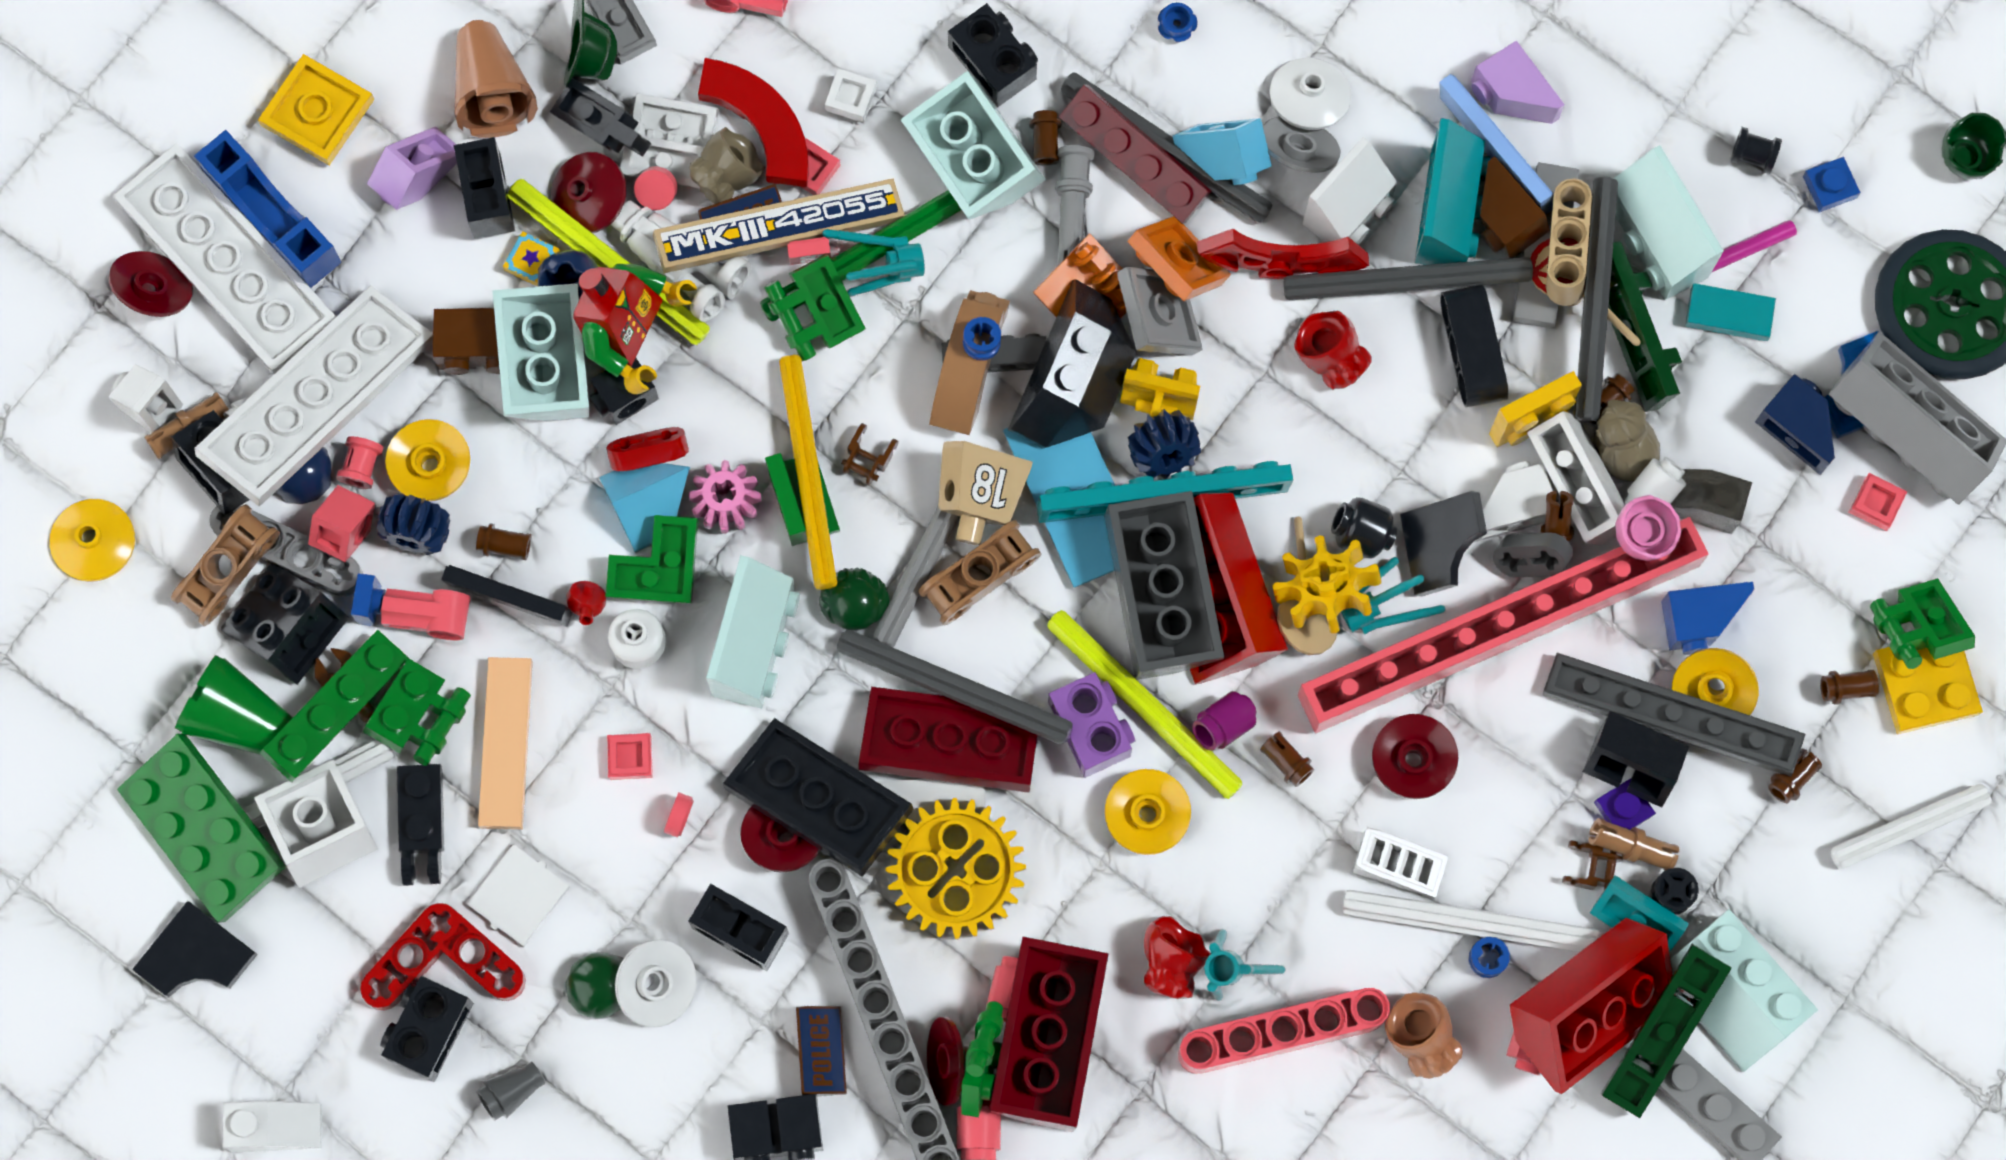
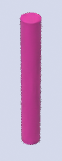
[1711,220,1797,273]

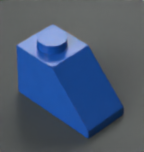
[1661,581,1754,655]

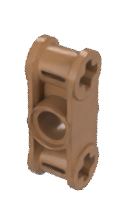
[171,504,280,627]
[918,520,1042,626]

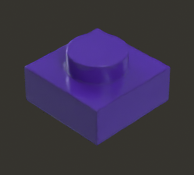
[1594,778,1656,830]

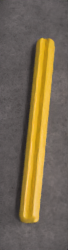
[779,354,837,590]

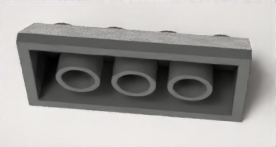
[1104,491,1224,680]

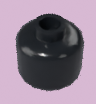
[1331,497,1398,559]

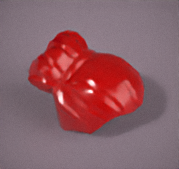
[1294,311,1372,390]
[1144,916,1211,999]

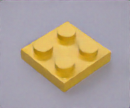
[258,54,375,166]
[1489,371,1582,448]
[1873,647,1983,735]

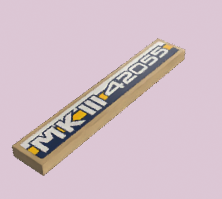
[653,178,905,273]

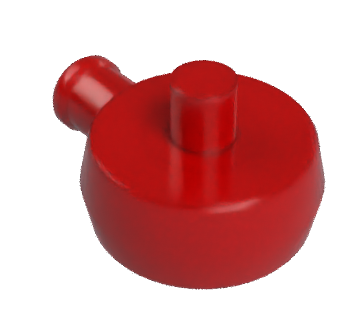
[566,581,606,625]

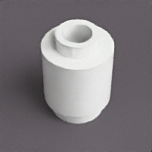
[1624,457,1686,504]

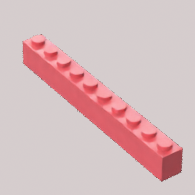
[1297,517,1709,734]

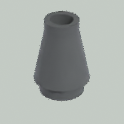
[476,1061,545,1121]

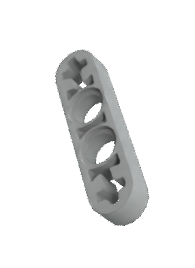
[209,505,363,596]

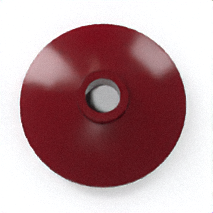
[550,152,626,233]
[108,251,193,317]
[1372,714,1459,799]
[740,806,821,872]
[927,1016,968,1106]

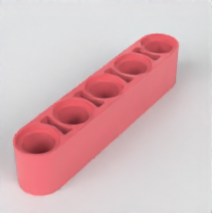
[1178,988,1390,1074]

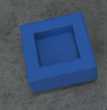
[1803,157,1861,213]
[351,573,386,626]

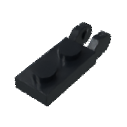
[397,764,445,886]

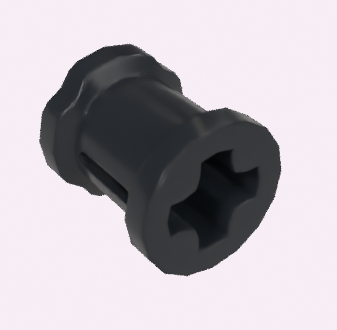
[1730,127,1782,174]

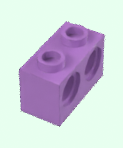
[1048,672,1136,778]

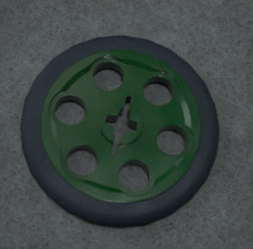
[1875,229,2006,379]

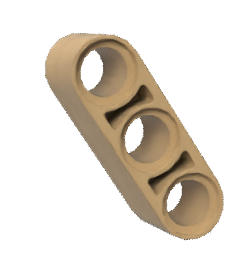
[1546,178,1592,306]

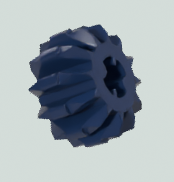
[1127,409,1201,480]
[376,494,451,555]

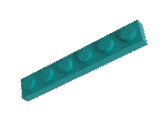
[1036,461,1294,523]

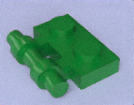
[764,254,866,361]
[1870,578,1975,669]
[363,658,471,766]
[961,1001,1004,1118]

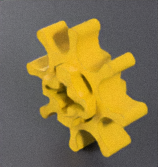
[1272,535,1382,633]

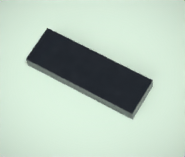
[441,565,572,627]

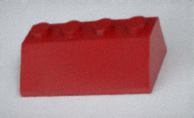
[1190,493,1288,684]
[1509,918,1676,1094]

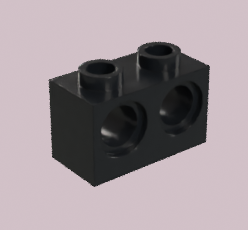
[948,3,1038,107]
[454,137,515,239]
[171,410,250,515]
[688,883,789,971]
[380,976,474,1082]

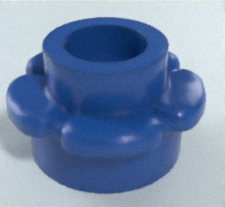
[1158,2,1198,42]

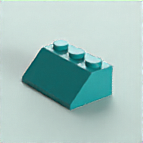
[1414,118,1490,265]

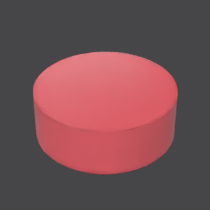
[634,166,678,210]
[664,792,694,838]

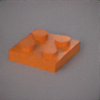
[1127,216,1231,302]

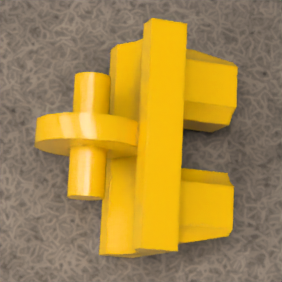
[1120,358,1201,420]

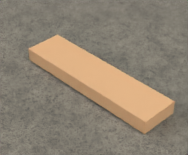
[478,657,533,830]

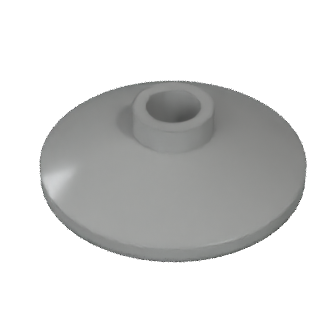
[1263,116,1341,173]

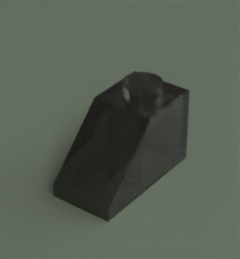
[1671,469,1752,534]

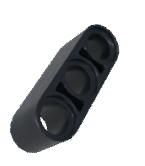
[1440,285,1508,408]

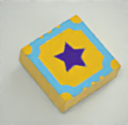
[503,231,560,287]

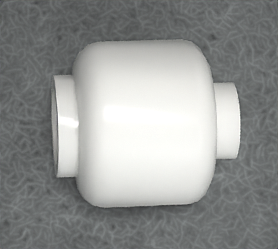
[608,609,666,669]

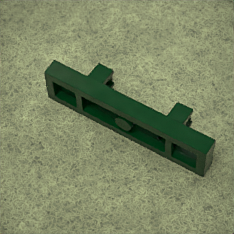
[1608,241,1682,412]
[1601,943,1732,1118]

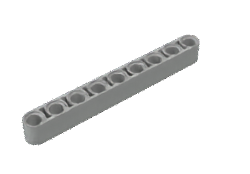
[808,859,960,1160]

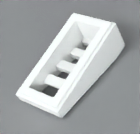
[1352,827,1448,899]

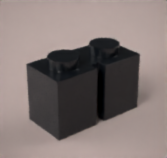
[1582,711,1690,808]
[727,1094,824,1160]

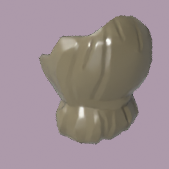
[689,127,765,204]
[1593,399,1660,482]

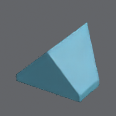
[599,463,690,553]

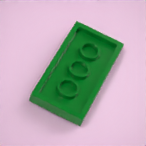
[117,734,287,923]

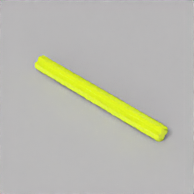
[507,179,710,345]
[1047,610,1242,799]

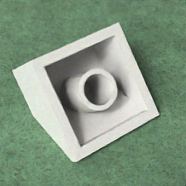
[1302,137,1397,245]
[254,759,378,888]

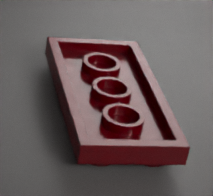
[858,686,1038,793]

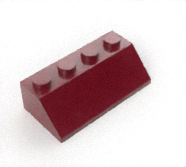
[989,936,1109,1132]

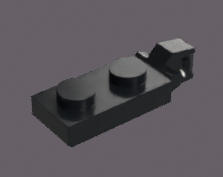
[550,78,651,157]

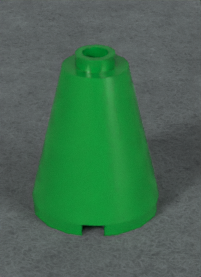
[175,655,293,755]

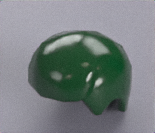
[1941,113,2006,180]
[565,952,624,1019]

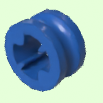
[963,317,1001,361]
[1468,937,1510,978]

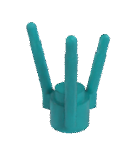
[822,229,925,296]
[1341,557,1446,635]
[1204,929,1286,1001]

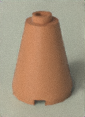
[454,20,538,138]

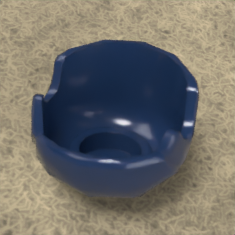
[538,250,598,300]
[276,446,332,505]

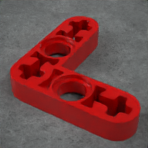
[360,903,526,1011]

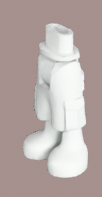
[610,200,751,322]

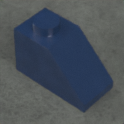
[1755,374,1835,475]

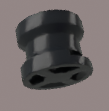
[1649,867,1699,915]

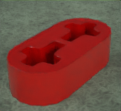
[606,427,689,471]

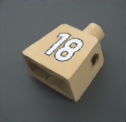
[938,441,1033,545]

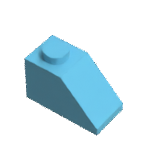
[1173,118,1272,185]

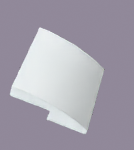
[620,93,719,188]

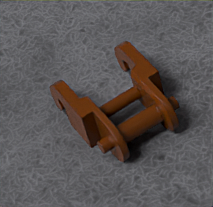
[841,423,899,486]
[1562,840,1623,890]

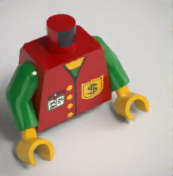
[573,264,697,394]

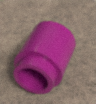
[1192,691,1257,751]

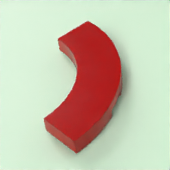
[698,58,809,188]
[1197,228,1369,279]

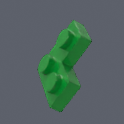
[606,515,698,603]

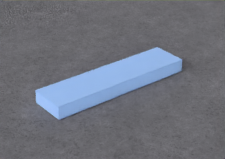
[1439,74,1553,215]

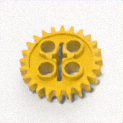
[885,798,1026,940]

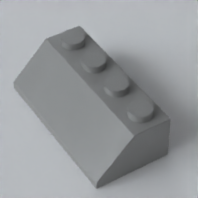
[1828,332,2006,505]

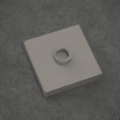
[1117,267,1203,355]

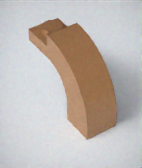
[929,290,1010,435]

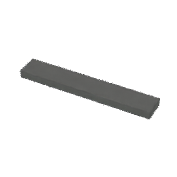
[1543,653,1806,777]

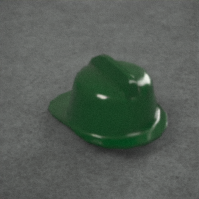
[564,0,617,86]

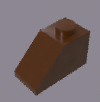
[1480,156,1550,258]

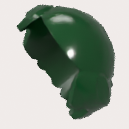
[819,567,890,631]

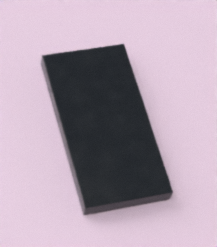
[723,718,914,877]

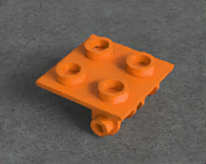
[1033,233,1127,319]

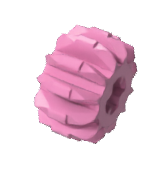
[689,460,761,534]

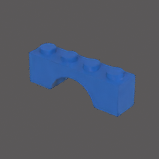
[194,129,342,288]

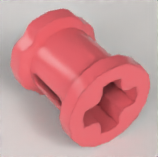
[336,436,384,489]

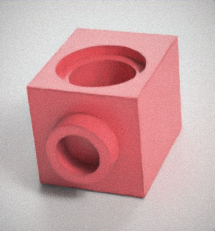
[308,485,375,562]

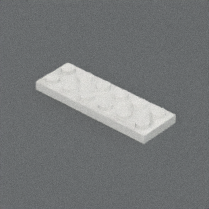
[112,143,336,374]
[195,285,433,507]

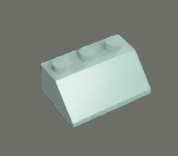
[900,70,1046,220]
[1614,145,1724,300]
[492,284,589,421]
[706,555,800,709]
[1670,909,1818,1072]

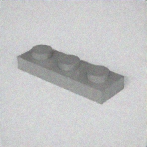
[1659,1049,1782,1160]

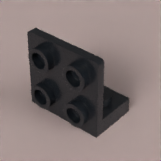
[221,563,350,685]

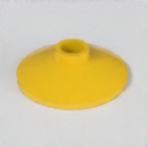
[385,419,471,502]
[49,499,135,582]
[1672,648,1759,715]
[1105,769,1191,855]

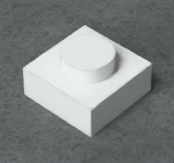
[824,68,877,123]

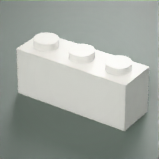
[1527,411,1625,546]

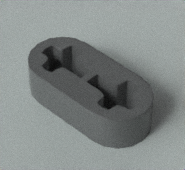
[1493,533,1573,577]

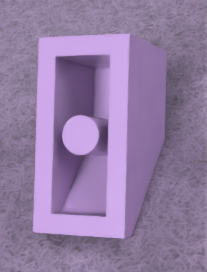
[1471,41,1565,124]
[367,127,457,210]

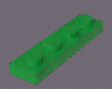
[260,630,409,782]

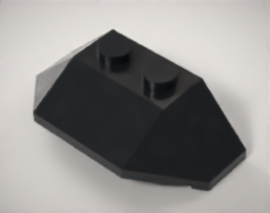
[1008,279,1136,448]

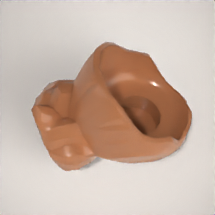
[1385,993,1463,1079]

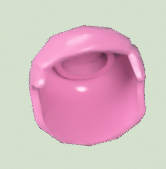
[1615,495,1681,561]

